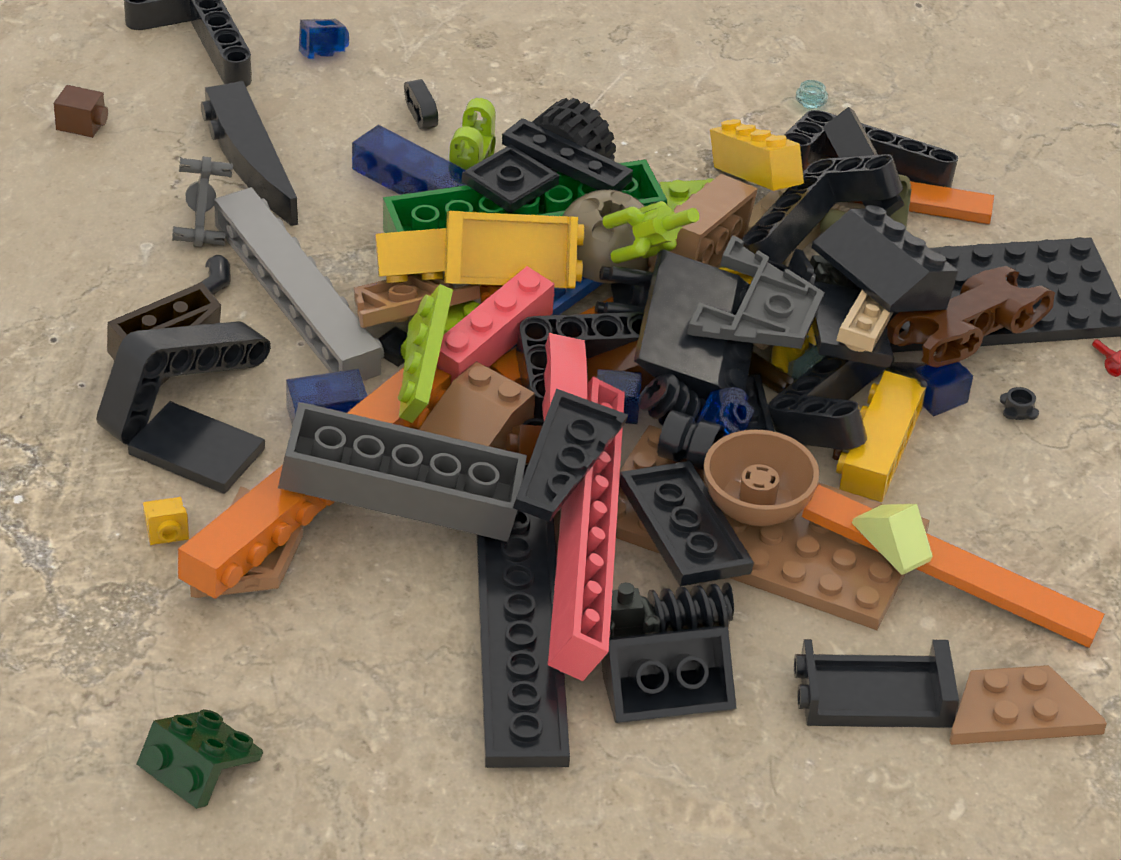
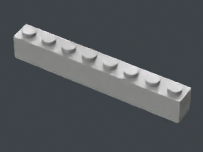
[214,187,384,388]

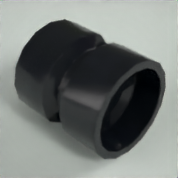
[657,410,724,471]

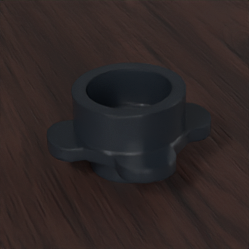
[1000,387,1039,420]

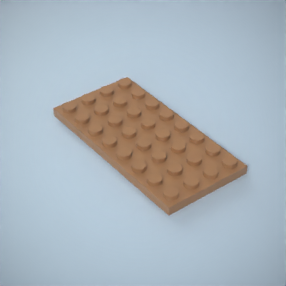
[616,425,930,630]

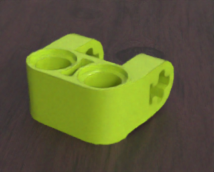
[448,98,496,180]

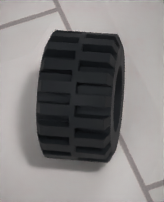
[532,98,616,172]

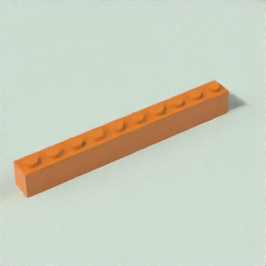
[178,367,451,599]

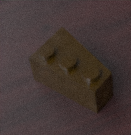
[107,282,221,386]

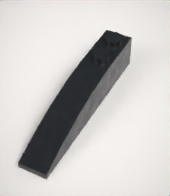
[201,81,298,226]

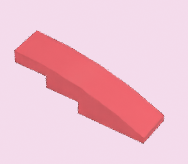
[542,333,587,421]

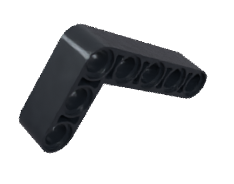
[124,0,252,87]
[784,110,958,188]
[741,155,903,264]
[516,312,644,420]
[96,321,271,445]
[768,327,895,450]

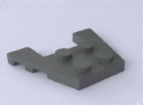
[687,235,825,349]

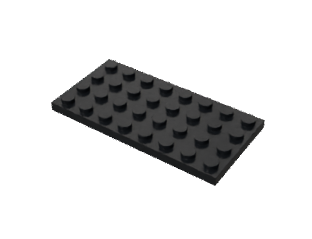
[852,237,1121,353]

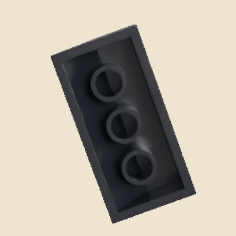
[811,205,958,312]

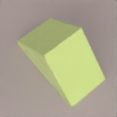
[852,504,933,575]

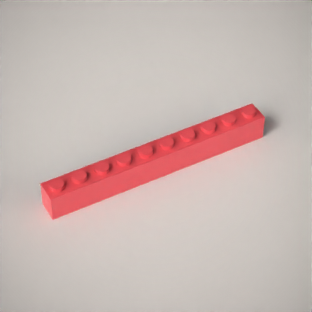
[548,377,625,681]

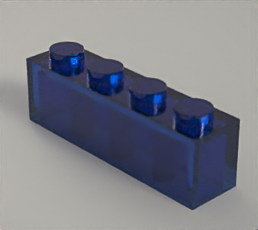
[352,124,466,195]

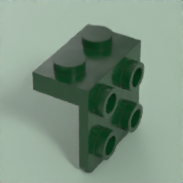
[136,709,263,809]

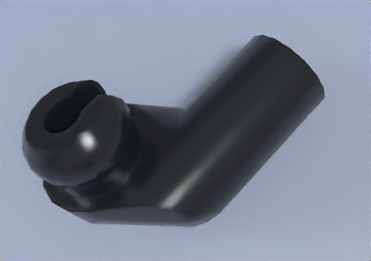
[201,255,231,295]

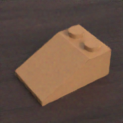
[419,361,535,450]

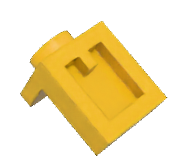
[143,497,189,545]

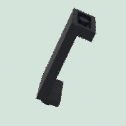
[794,639,959,728]

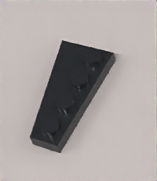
[513,388,628,522]

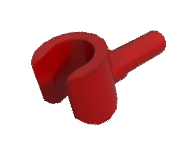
[1092,339,1121,377]

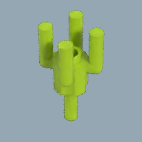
[602,201,699,264]

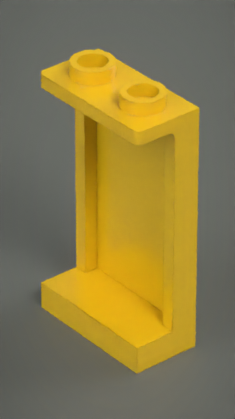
[444,211,584,289]

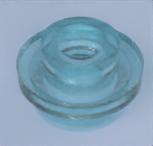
[796,80,828,109]

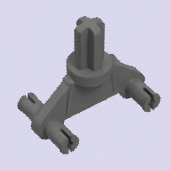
[172,156,233,247]

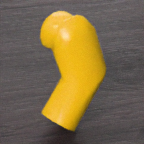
[771,337,809,373]

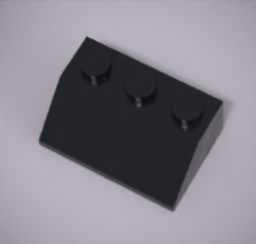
[601,626,737,723]

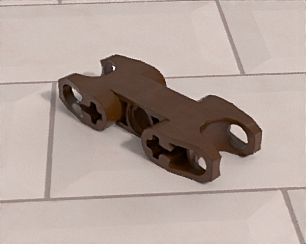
[887,266,1055,367]

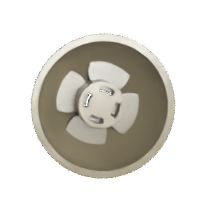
[562,190,650,283]

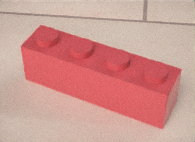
[436,266,555,383]

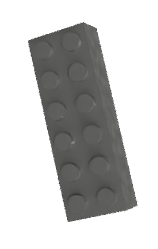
[278,402,527,542]

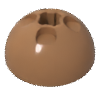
[704,430,819,527]

